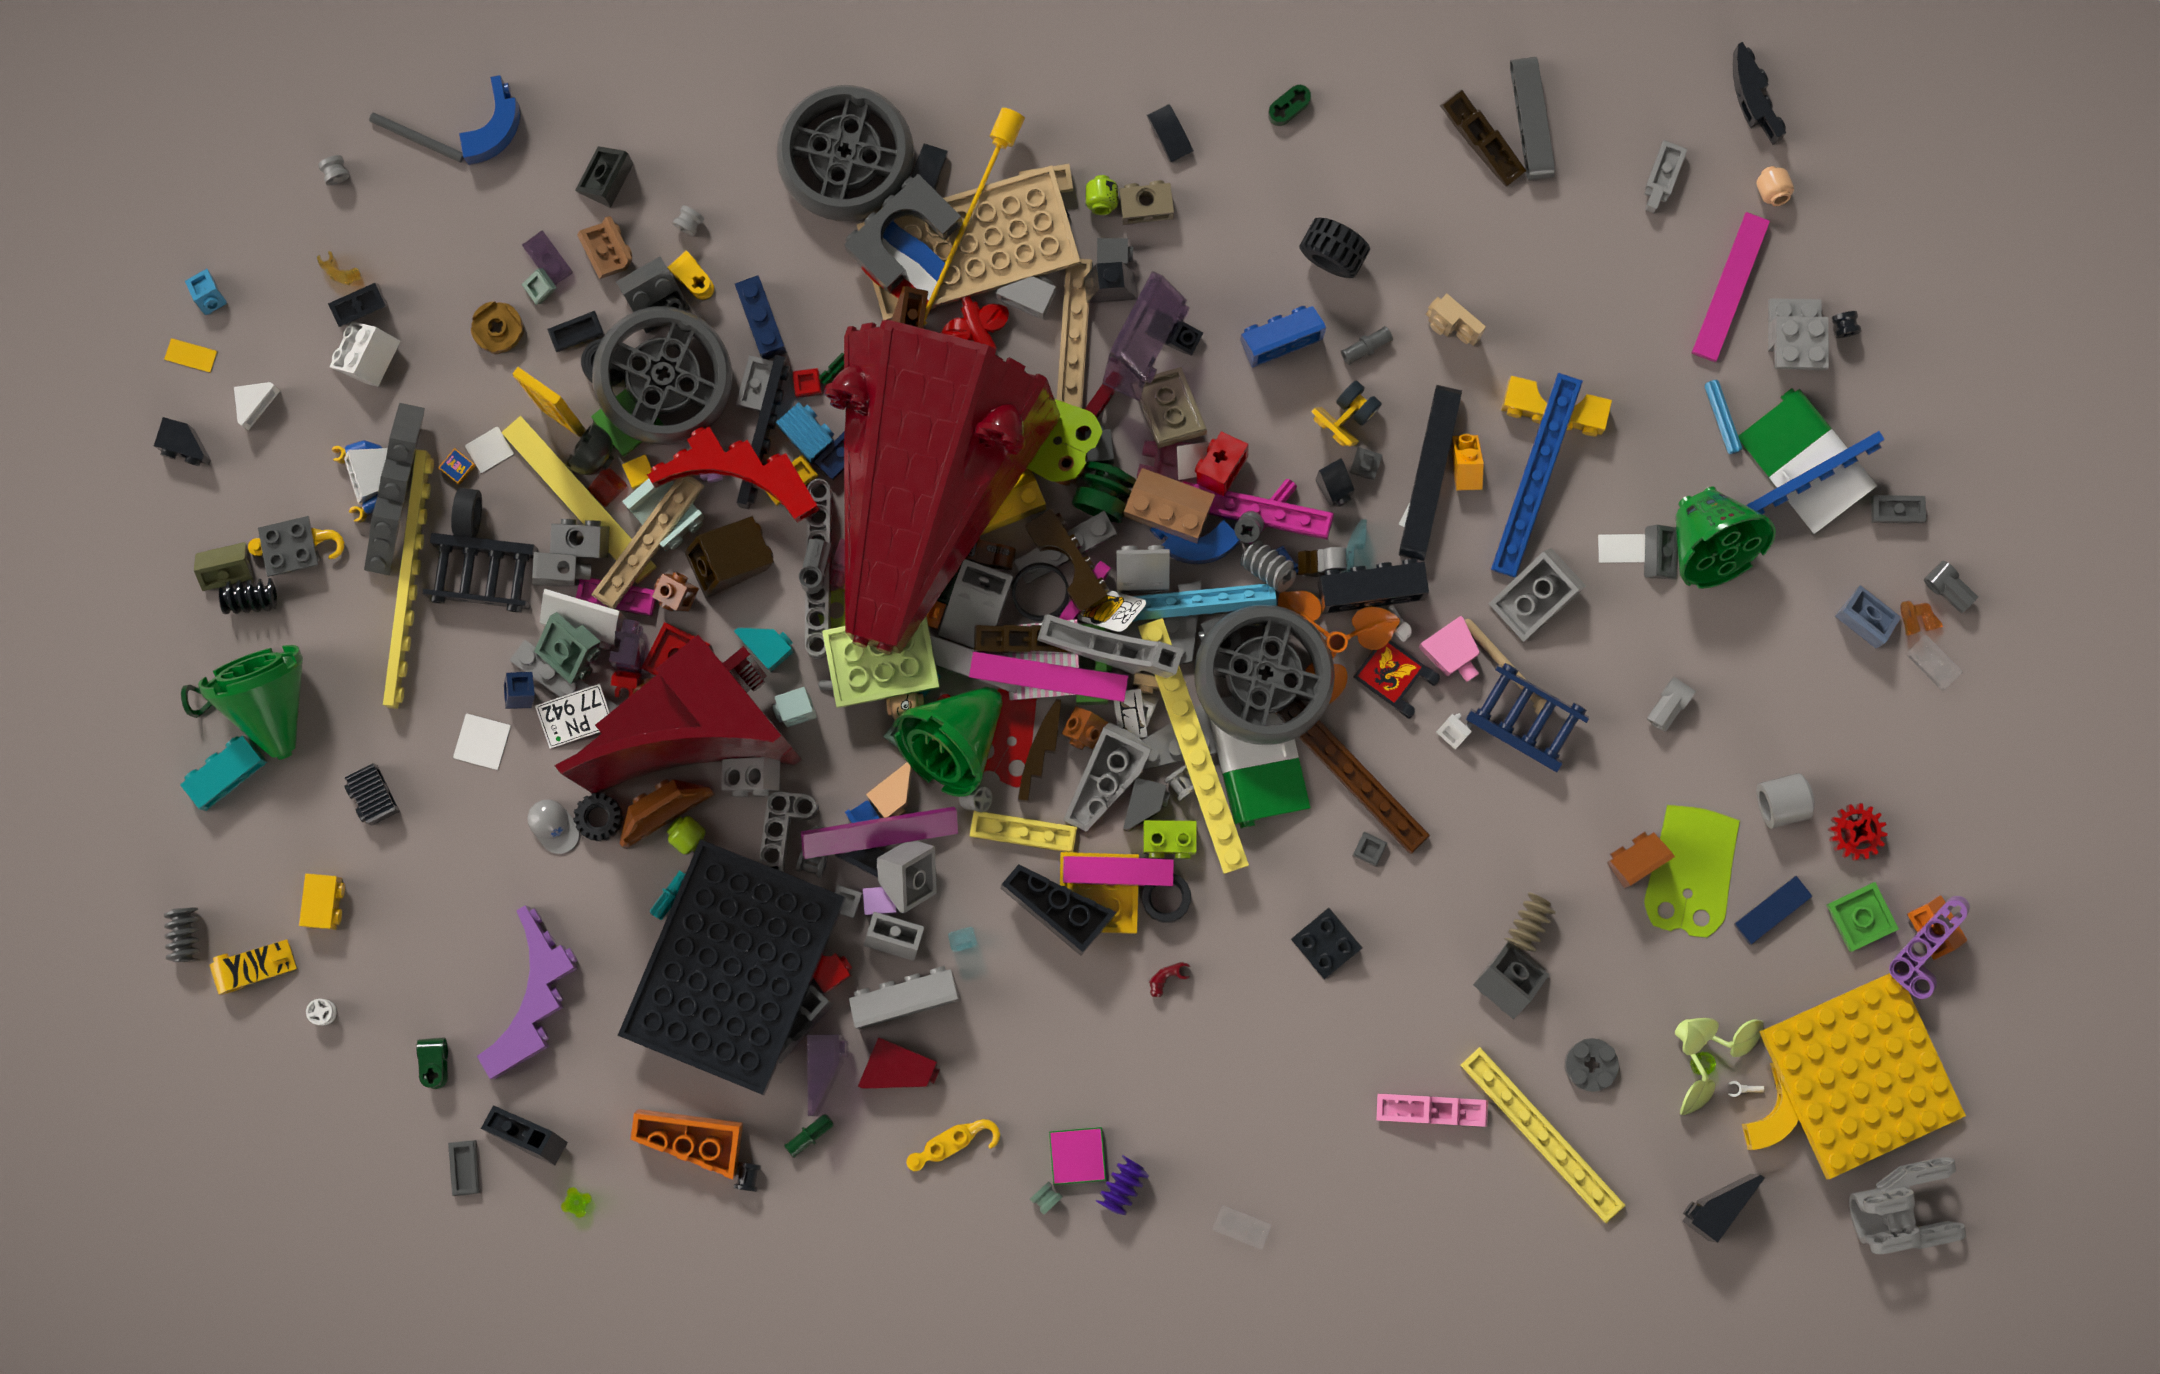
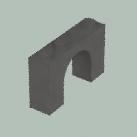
[844,174,963,294]

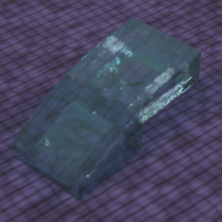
[1341,519,1367,573]

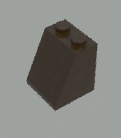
[684,516,774,598]

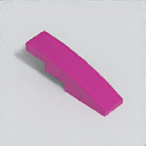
[1063,856,1174,887]

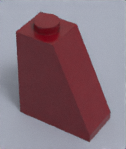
[857,1037,940,1089]

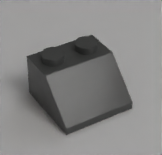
[1473,942,1549,1020]

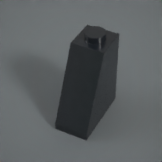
[1084,262,1138,303]

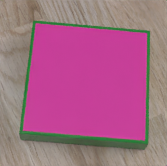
[1049,1127,1106,1185]

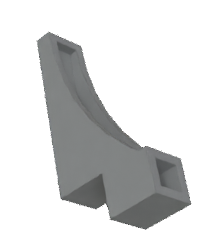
[1037,614,1183,678]

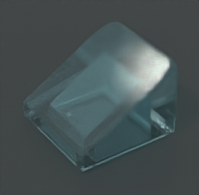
[948,927,978,952]

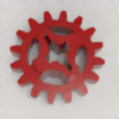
[1828,803,1888,861]

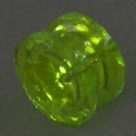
[1690,1052,1716,1076]

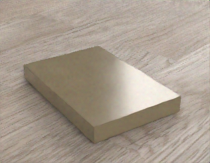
[1132,367,1207,448]

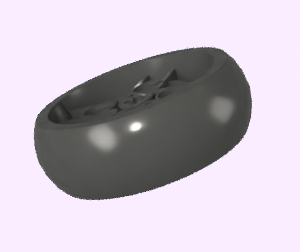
[777,85,914,221]
[592,306,733,445]
[1194,605,1335,745]

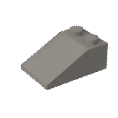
[1489,548,1586,642]

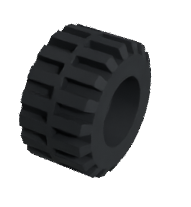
[1299,217,1370,278]

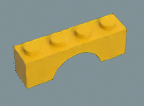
[1501,376,1612,437]

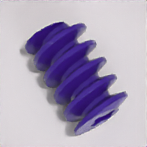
[1096,1155,1149,1215]

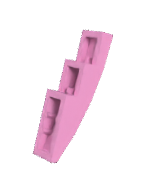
[1376,1094,1488,1127]

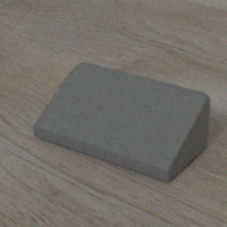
[1644,524,1677,579]

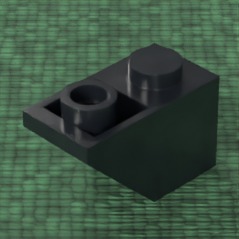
[153,417,211,466]

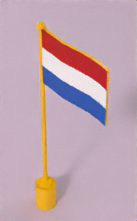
[861,107,1025,326]

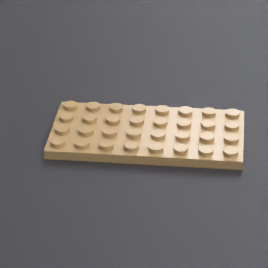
[856,165,1081,320]

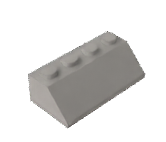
[849,966,960,1029]

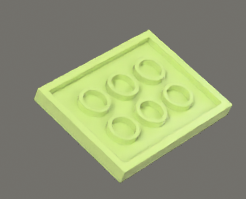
[822,616,940,708]

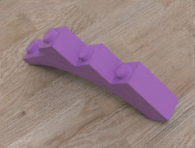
[477,905,578,1079]

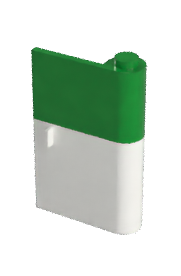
[1738,388,1878,534]
[1209,694,1311,829]

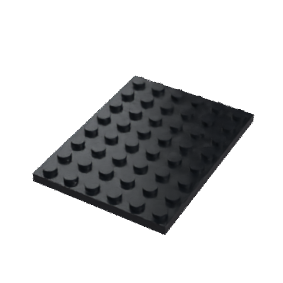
[617,839,846,1096]

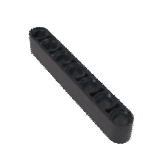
[1399,385,1462,561]

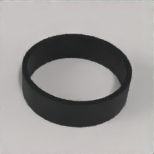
[1012,562,1069,621]

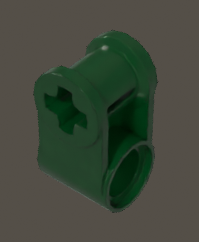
[416,1037,448,1089]

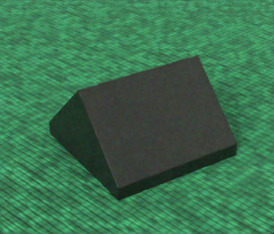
[575,146,633,208]

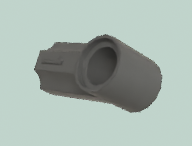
[799,539,832,594]
[1924,561,1978,613]

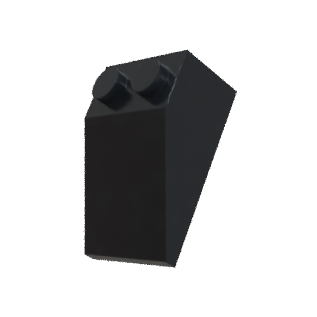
[1682,1174,1765,1243]

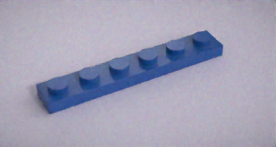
[1746,431,1885,514]

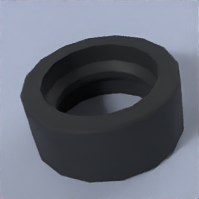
[451,488,482,538]
[1142,873,1191,923]

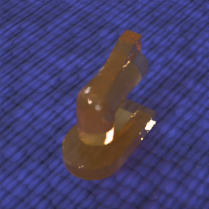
[1900,601,1943,636]

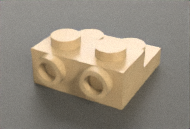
[1425,293,1486,346]

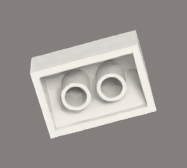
[540,589,627,650]

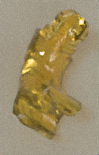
[317,251,361,285]

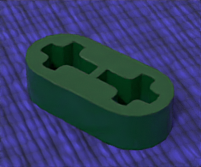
[1268,84,1311,126]

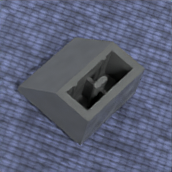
[616,257,690,334]

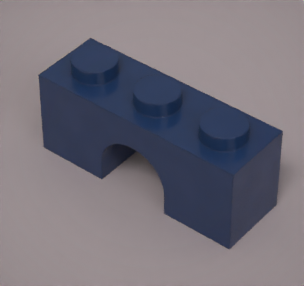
[735,275,787,360]

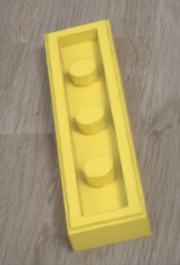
[970,811,1077,852]

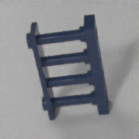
[1466,663,1589,773]

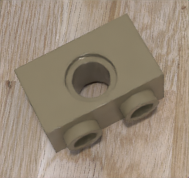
[1119,180,1174,225]

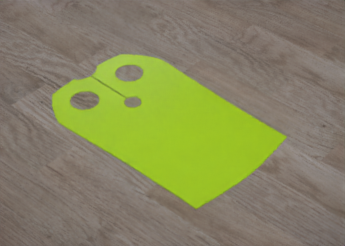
[1027,399,1103,482]
[1644,805,1740,937]

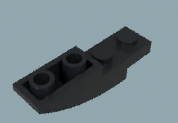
[1732,42,1786,145]

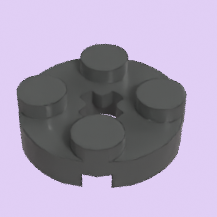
[1565,1038,1619,1092]

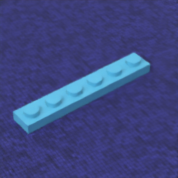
[1132,584,1277,622]

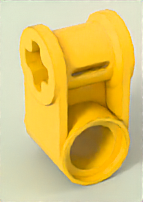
[667,251,715,300]

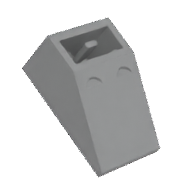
[1116,545,1170,594]
[938,559,1014,649]

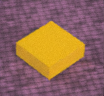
[622,454,652,489]

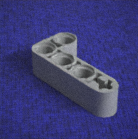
[759,792,818,872]

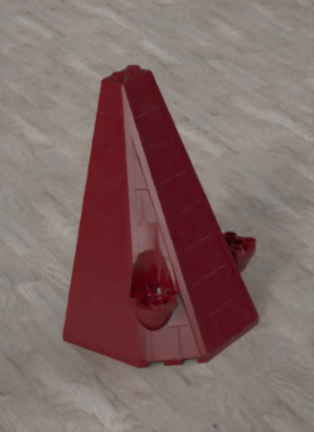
[824,320,1060,654]

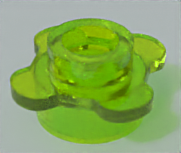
[561,1187,592,1218]

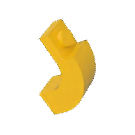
[1742,1062,1799,1150]

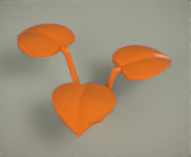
[1278,591,1400,704]

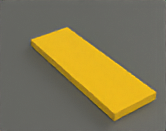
[513,367,586,437]

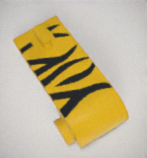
[209,939,297,995]

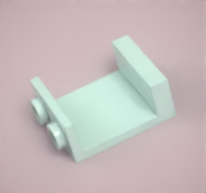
[622,479,705,551]

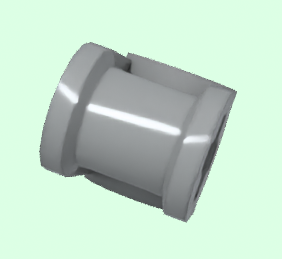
[1164,763,1214,801]

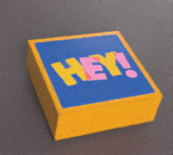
[438,448,476,485]

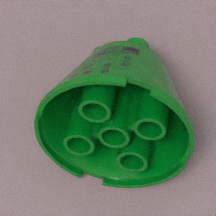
[1675,486,1776,589]

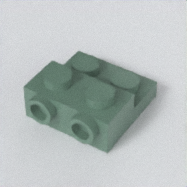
[534,612,601,684]

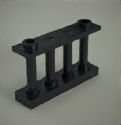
[422,533,538,613]

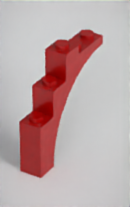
[647,427,819,523]

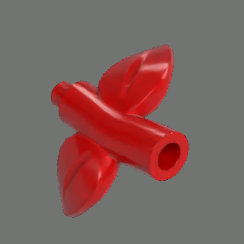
[941,296,1009,350]

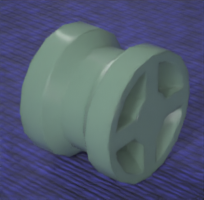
[1030,1181,1063,1215]

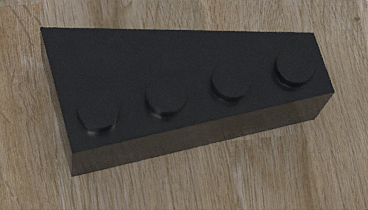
[1000,864,1117,956]

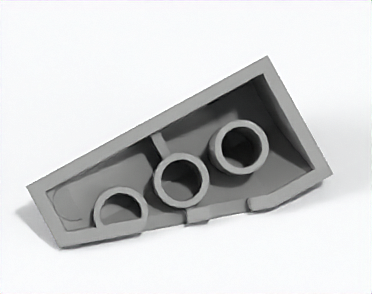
[1063,722,1152,832]

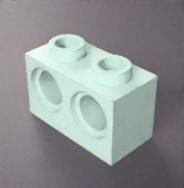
[772,687,817,727]

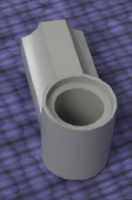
[1647,677,1696,732]

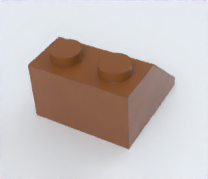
[1607,832,1675,889]

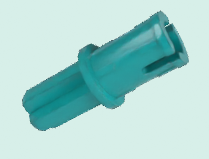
[650,870,685,920]

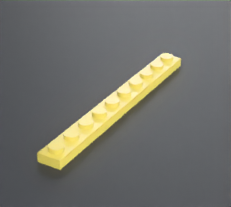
[383,449,434,709]
[1138,618,1249,874]

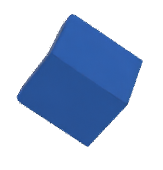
[845,800,880,823]

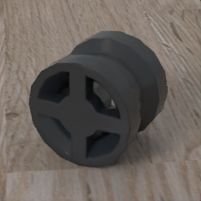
[1832,311,1862,338]

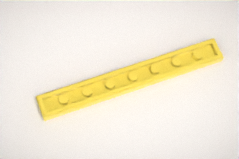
[501,416,657,584]
[1460,1047,1626,1223]

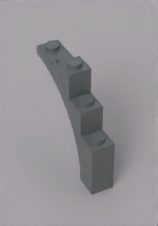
[364,403,425,576]

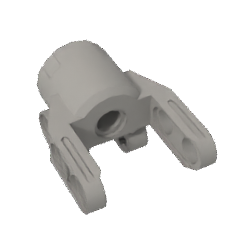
[1849,1157,1966,1254]

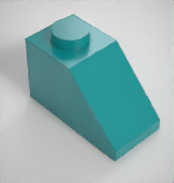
[734,628,794,672]

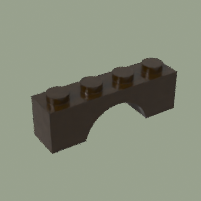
[1025,509,1109,616]

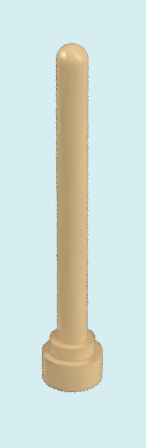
[1465,619,1547,715]

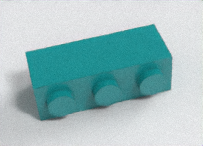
[180,735,267,811]

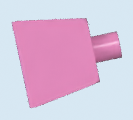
[1419,616,1480,682]

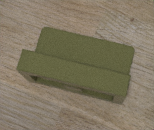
[194,542,253,591]

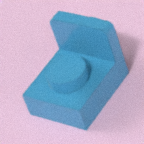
[185,269,227,315]

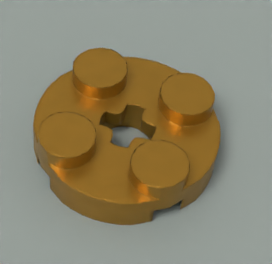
[471,301,524,354]

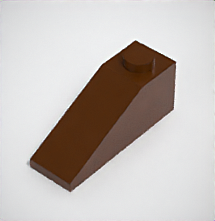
[891,286,928,328]

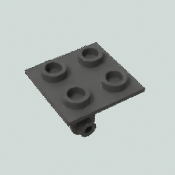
[258,516,320,577]

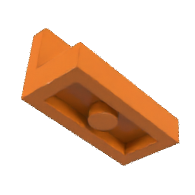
[1907,895,1967,960]

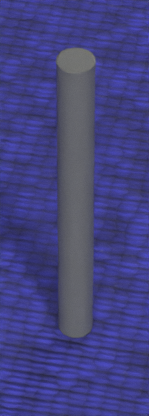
[369,112,464,163]

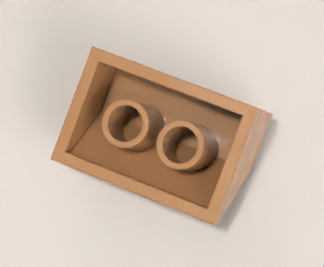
[1124,468,1215,543]

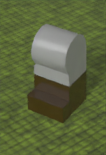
[1298,547,1347,577]

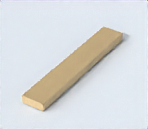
[1057,259,1092,408]
[591,476,705,609]

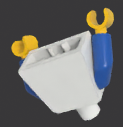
[332,440,388,522]

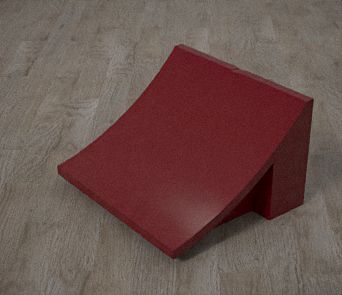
[554,635,802,794]

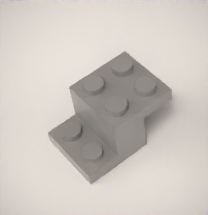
[1768,298,1829,370]

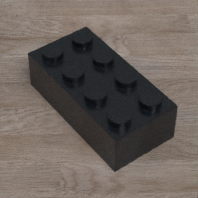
[1317,559,1429,614]

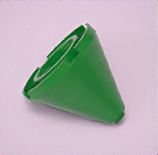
[198,645,303,760]
[893,687,1003,797]

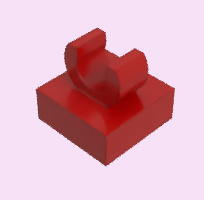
[611,670,642,698]

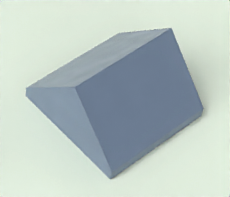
[1835,585,1901,648]

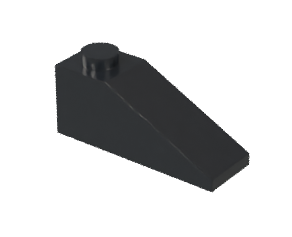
[480,1105,568,1166]

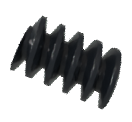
[219,578,277,615]

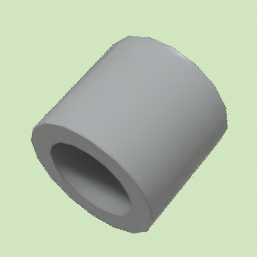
[1756,773,1815,829]

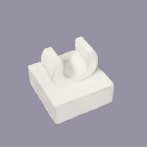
[1436,713,1472,749]

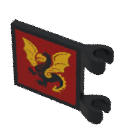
[1353,640,1440,719]

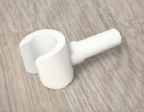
[1388,605,1412,642]
[1728,1081,1764,1097]

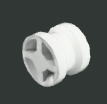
[306,999,337,1026]

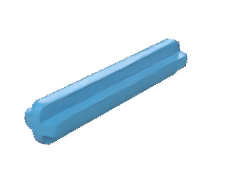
[1705,380,1742,454]

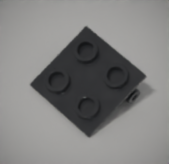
[1291,908,1363,980]

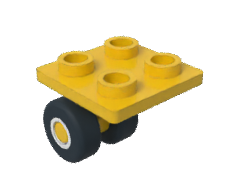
[1311,380,1382,447]

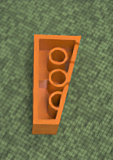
[630,1109,743,1180]

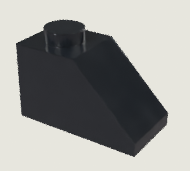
[1315,458,1355,507]

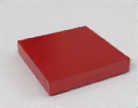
[641,622,712,676]

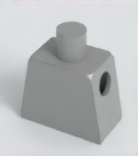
[532,552,591,587]

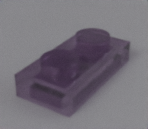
[522,230,573,285]

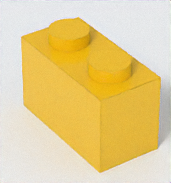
[299,873,345,930]

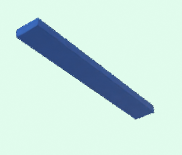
[1490,373,1583,578]

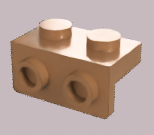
[577,216,632,279]

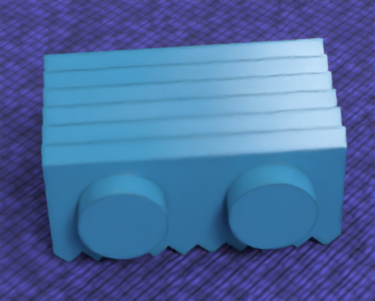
[776,402,834,464]

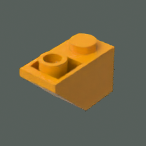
[1452,434,1484,490]

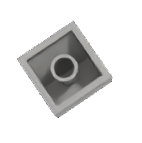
[877,841,937,913]

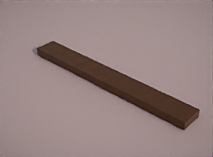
[1274,684,1430,854]

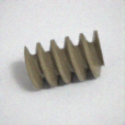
[1504,892,1556,952]

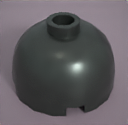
[565,422,614,475]

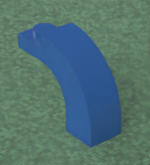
[459,75,520,165]
[1150,520,1241,565]

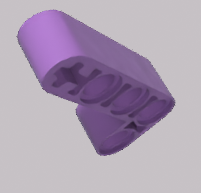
[1889,896,1970,999]

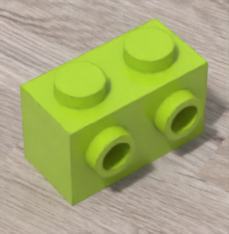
[1143,820,1196,859]

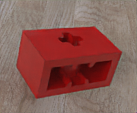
[1195,431,1249,496]

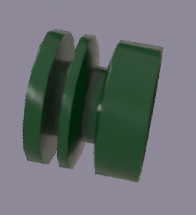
[1071,461,1136,523]

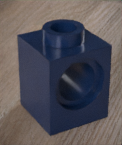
[503,672,535,709]

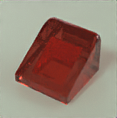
[587,468,627,507]

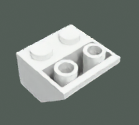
[330,322,400,387]

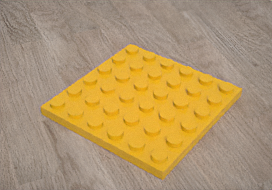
[1759,970,1966,1180]

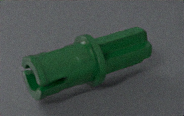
[784,1114,834,1158]

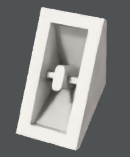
[234,382,280,431]

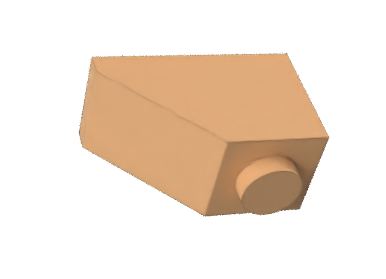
[866,762,912,818]

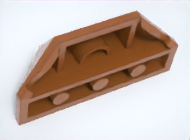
[620,779,715,849]

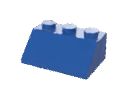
[1240,306,1326,368]

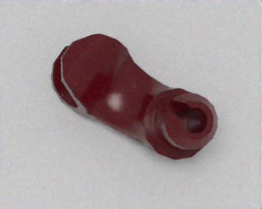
[1148,962,1190,997]

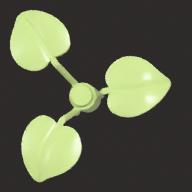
[1675,1018,1764,1115]

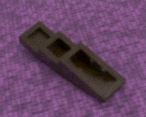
[1440,90,1526,187]
[974,625,1075,654]
[1018,699,1061,803]

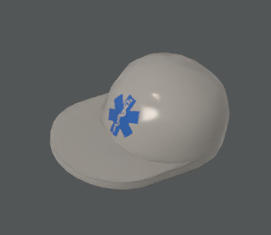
[527,799,579,854]

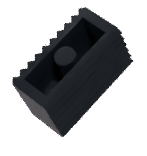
[344,763,400,825]

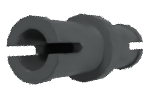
[1341,326,1393,365]

